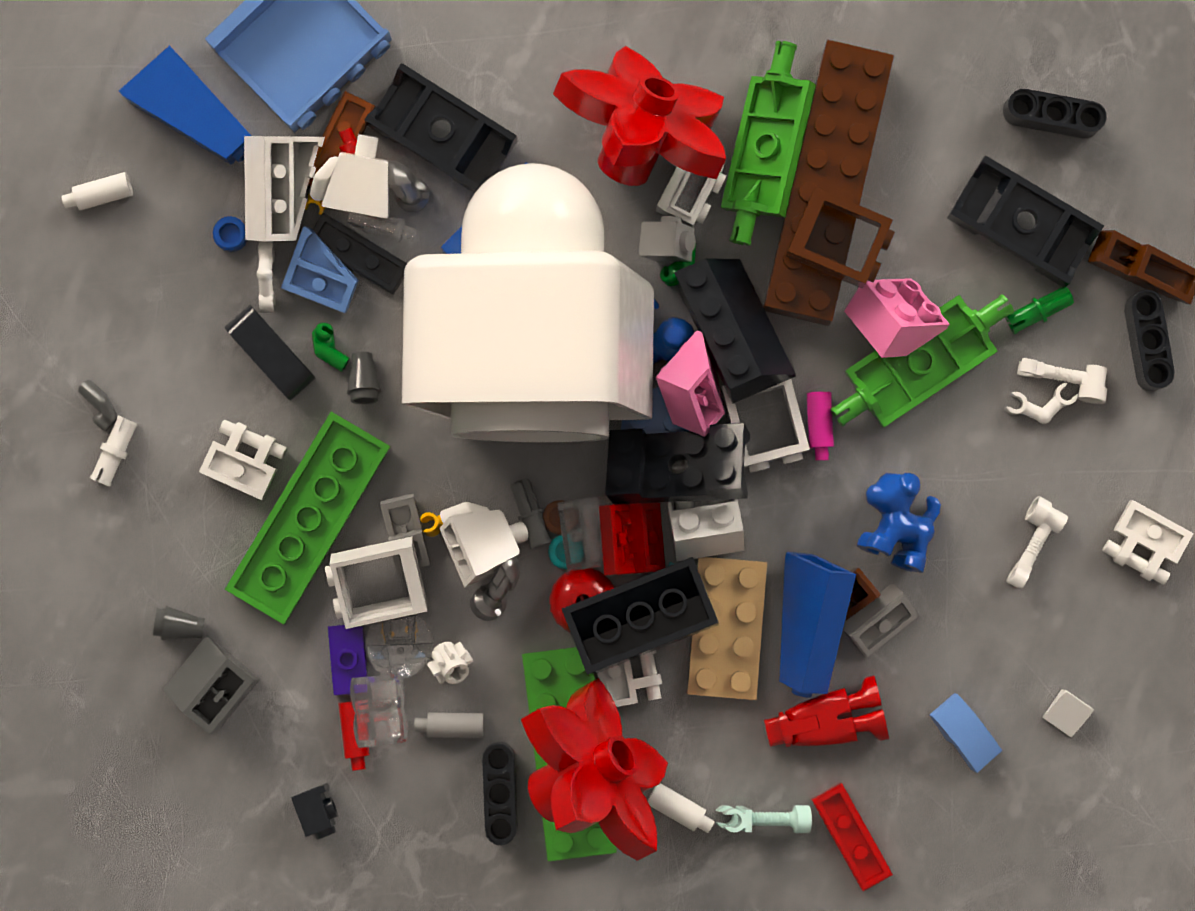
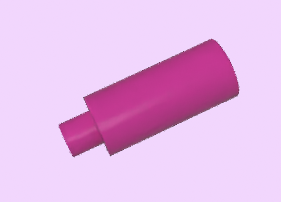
[806,392,834,461]

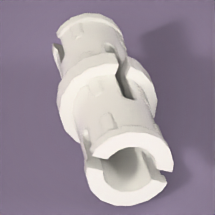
[90,415,138,487]

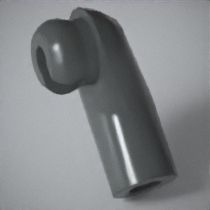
[78,380,117,430]

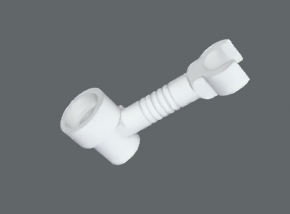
[1017,358,1108,404]
[1006,496,1068,589]

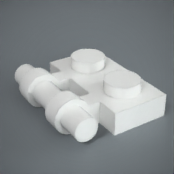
[199,420,287,501]
[1102,500,1194,585]
[597,650,662,707]

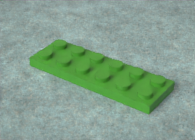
[224,411,391,625]
[522,647,617,861]

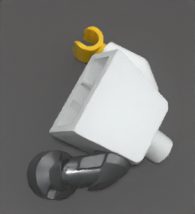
[305,134,430,218]
[420,502,529,621]

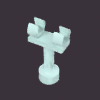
[715,805,812,833]

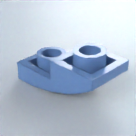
[930,693,1002,773]

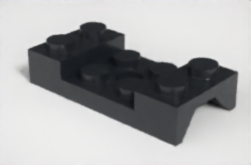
[364,63,518,193]
[947,155,1104,287]
[605,423,750,505]

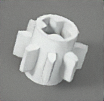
[427,642,473,684]

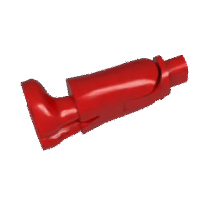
[764,675,889,748]

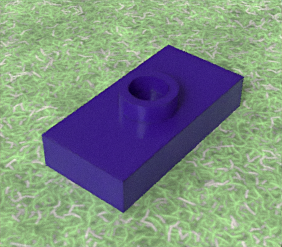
[327,625,369,695]

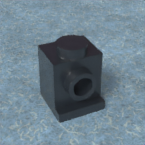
[291,783,338,840]

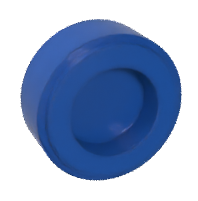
[213,216,248,252]

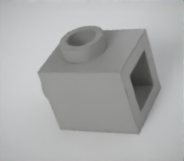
[639,216,696,262]

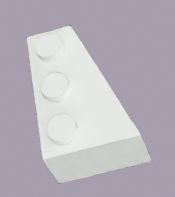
[244,136,325,241]

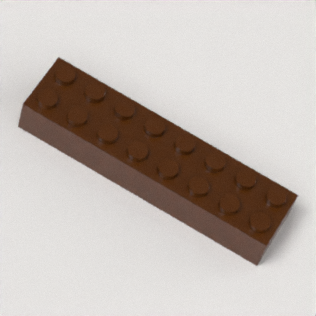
[763,39,894,326]

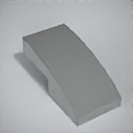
[380,493,430,573]

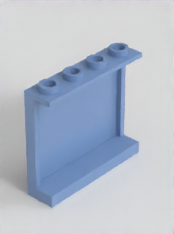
[205,0,392,133]

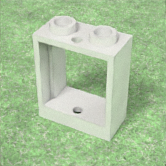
[720,379,810,473]
[325,537,427,629]

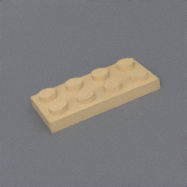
[687,557,767,700]

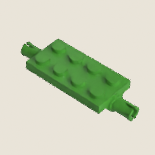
[721,41,816,246]
[830,294,1014,428]

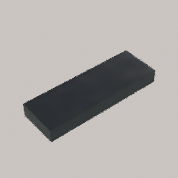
[312,213,407,295]

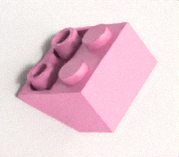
[844,278,950,358]
[656,330,725,437]

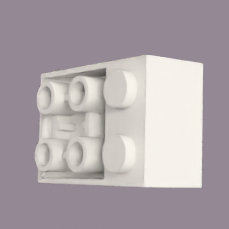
[667,460,745,561]

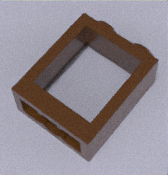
[785,187,895,288]

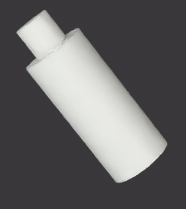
[62,172,133,211]
[647,783,715,833]

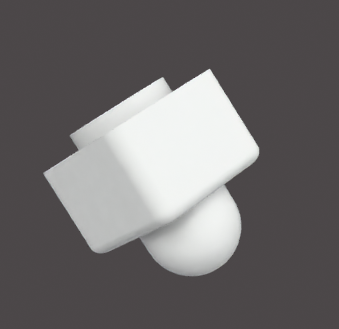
[402,163,654,443]

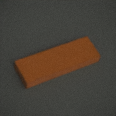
[308,91,376,188]

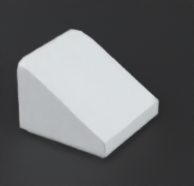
[1042,689,1094,738]

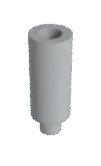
[414,712,484,738]

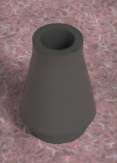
[347,351,381,404]
[153,606,205,640]

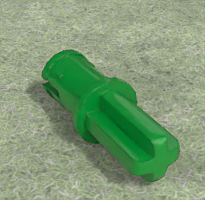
[1005,287,1074,335]

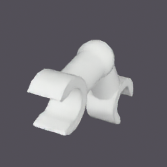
[256,241,276,313]
[1004,383,1078,424]

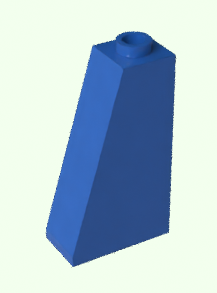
[118,45,251,165]
[779,552,856,698]

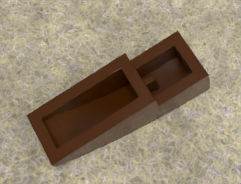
[1087,230,1195,304]

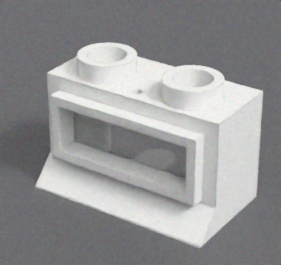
[656,165,727,227]

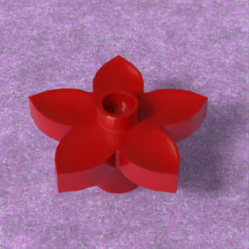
[553,46,726,186]
[521,677,668,861]

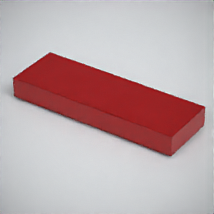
[811,782,893,892]

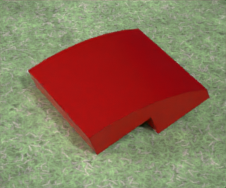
[599,503,665,576]

